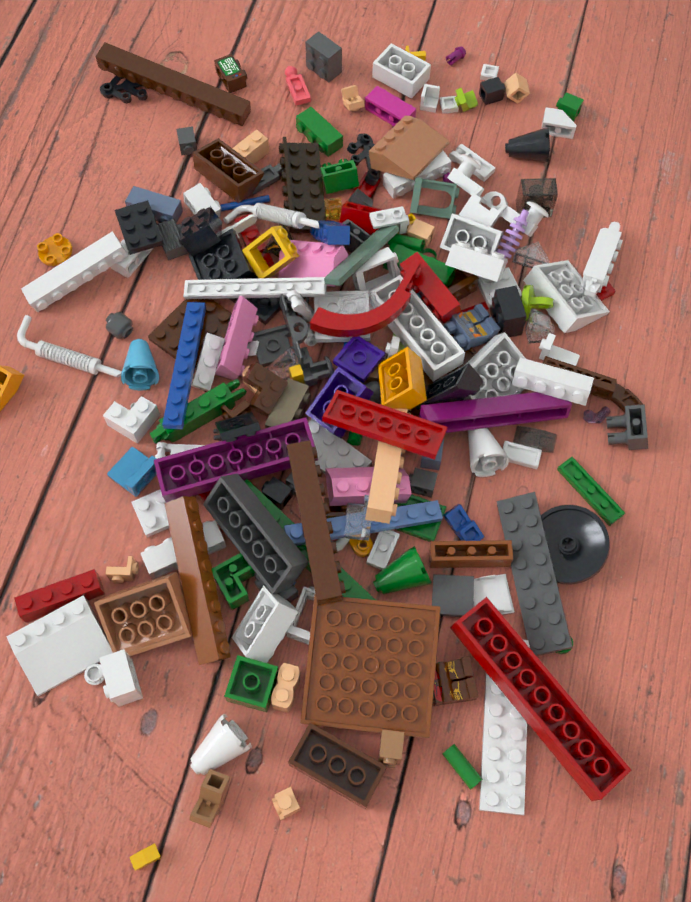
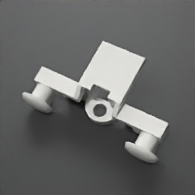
[447,154,548,237]

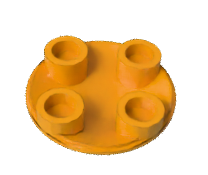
[37,233,73,266]

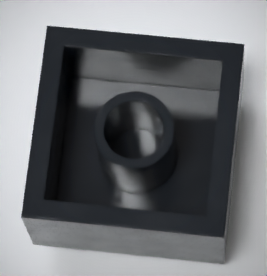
[179,206,222,256]
[490,285,526,337]

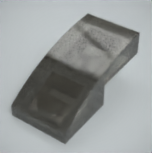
[513,426,557,453]

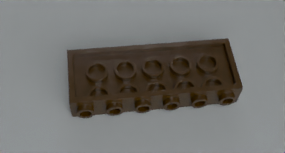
[279,137,326,233]

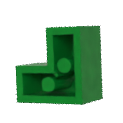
[212,553,256,610]

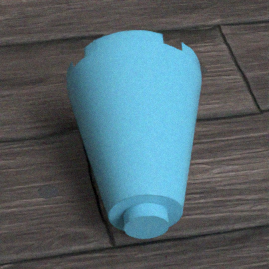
[121,339,159,391]

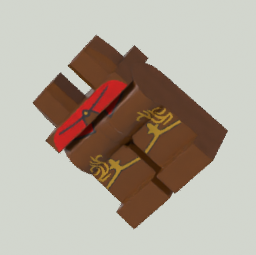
[432,656,479,706]

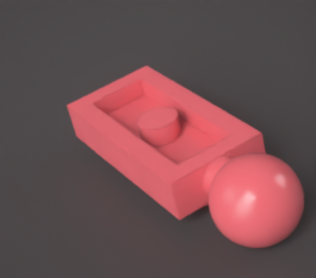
[285,66,311,106]

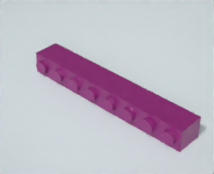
[419,392,572,433]

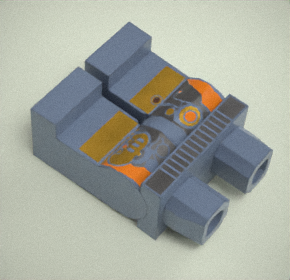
[443,303,500,351]

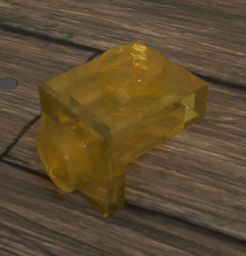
[324,198,342,220]

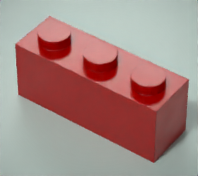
[339,201,382,234]

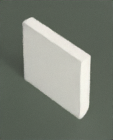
[247,341,259,356]

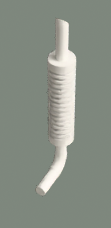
[223,203,320,229]
[17,315,122,377]

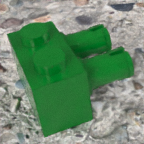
[320,159,359,194]

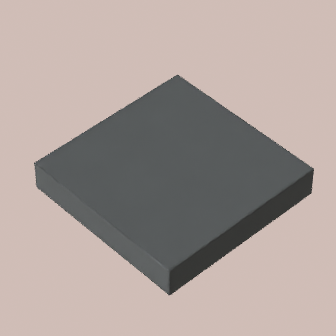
[432,574,474,617]

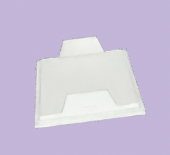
[473,574,515,615]

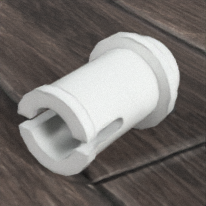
[299,323,316,346]

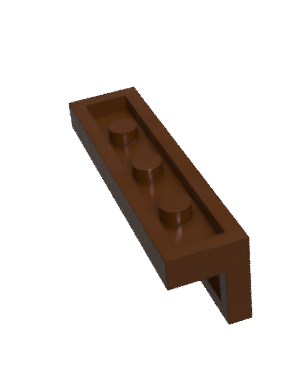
[543,356,617,401]

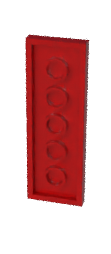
[322,390,448,460]

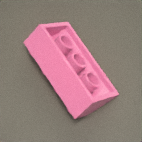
[279,240,349,287]
[215,296,259,380]
[325,467,412,506]

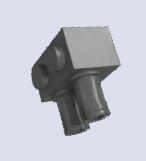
[606,404,648,450]

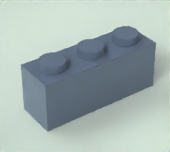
[125,186,183,223]

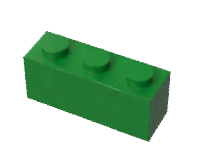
[296,107,343,157]

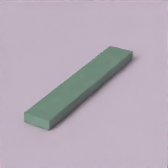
[324,225,399,286]

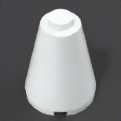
[468,428,509,477]
[190,714,252,775]

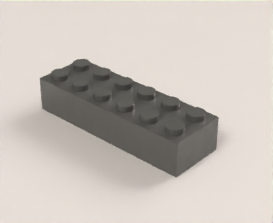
[203,473,309,594]

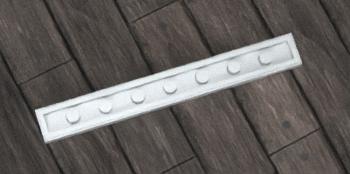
[183,277,327,299]

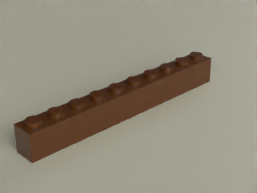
[95,42,251,126]

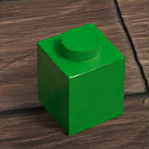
[556,92,584,122]

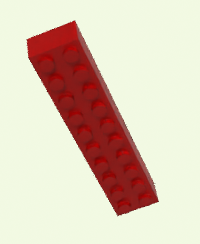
[450,597,632,801]

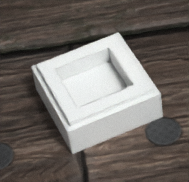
[480,64,499,81]
[439,96,459,114]

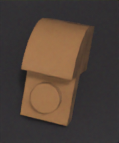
[190,769,230,828]

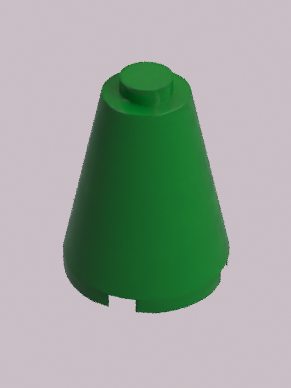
[373,546,432,594]

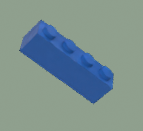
[310,221,350,245]

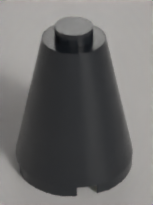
[505,127,550,162]

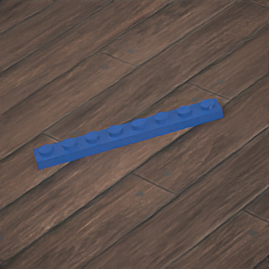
[162,302,206,429]

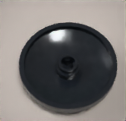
[541,505,610,585]

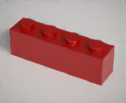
[400,252,461,324]
[14,569,105,623]

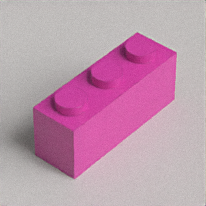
[365,86,416,126]

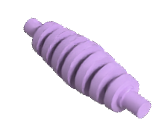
[496,209,529,263]

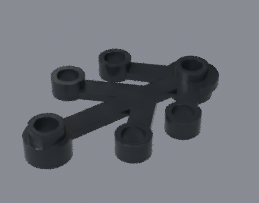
[100,76,148,104]
[347,133,380,185]

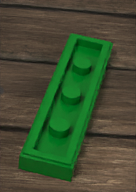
[557,457,625,526]

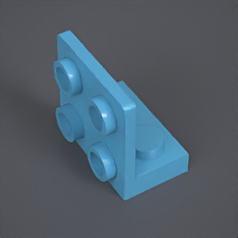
[107,447,157,497]

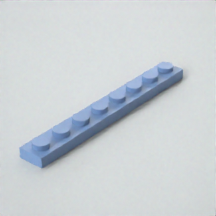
[283,500,443,546]

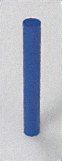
[220,195,270,212]

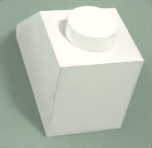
[541,107,577,139]

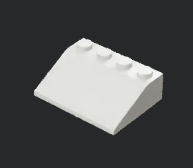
[523,260,610,333]
[464,332,526,400]
[6,595,113,696]

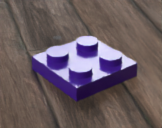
[333,336,385,383]

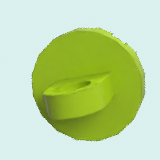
[521,285,554,321]

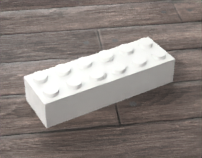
[370,275,465,382]

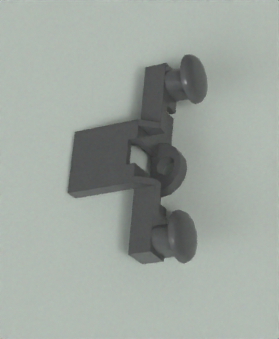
[252,294,334,386]

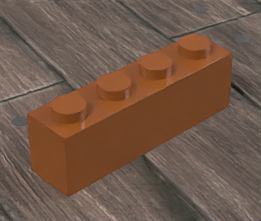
[429,540,513,568]

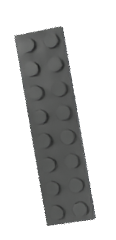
[496,492,573,656]

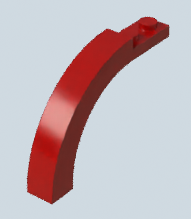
[310,257,422,337]

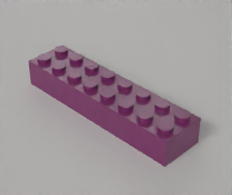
[154,417,318,503]

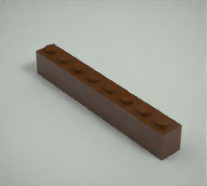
[287,440,346,605]

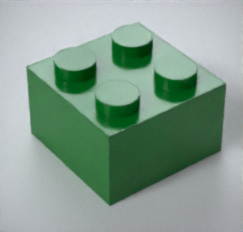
[224,655,279,713]

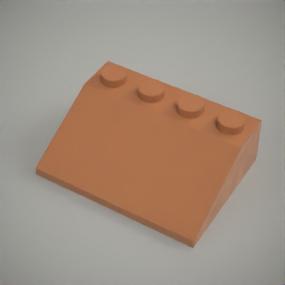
[369,115,449,180]
[94,572,192,656]

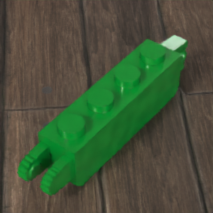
[149,379,247,444]

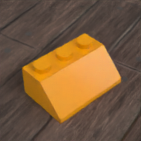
[378,347,427,409]

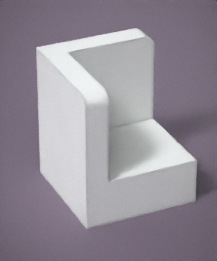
[420,84,440,113]

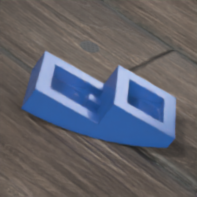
[443,504,484,541]

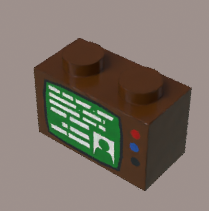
[214,54,248,93]

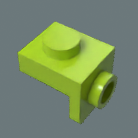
[454,88,478,112]

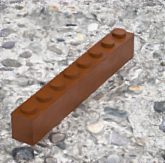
[165,496,231,665]

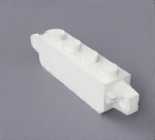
[581,221,623,297]

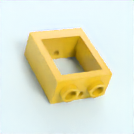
[242,226,299,278]

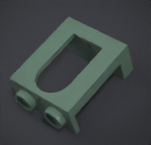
[410,177,460,219]

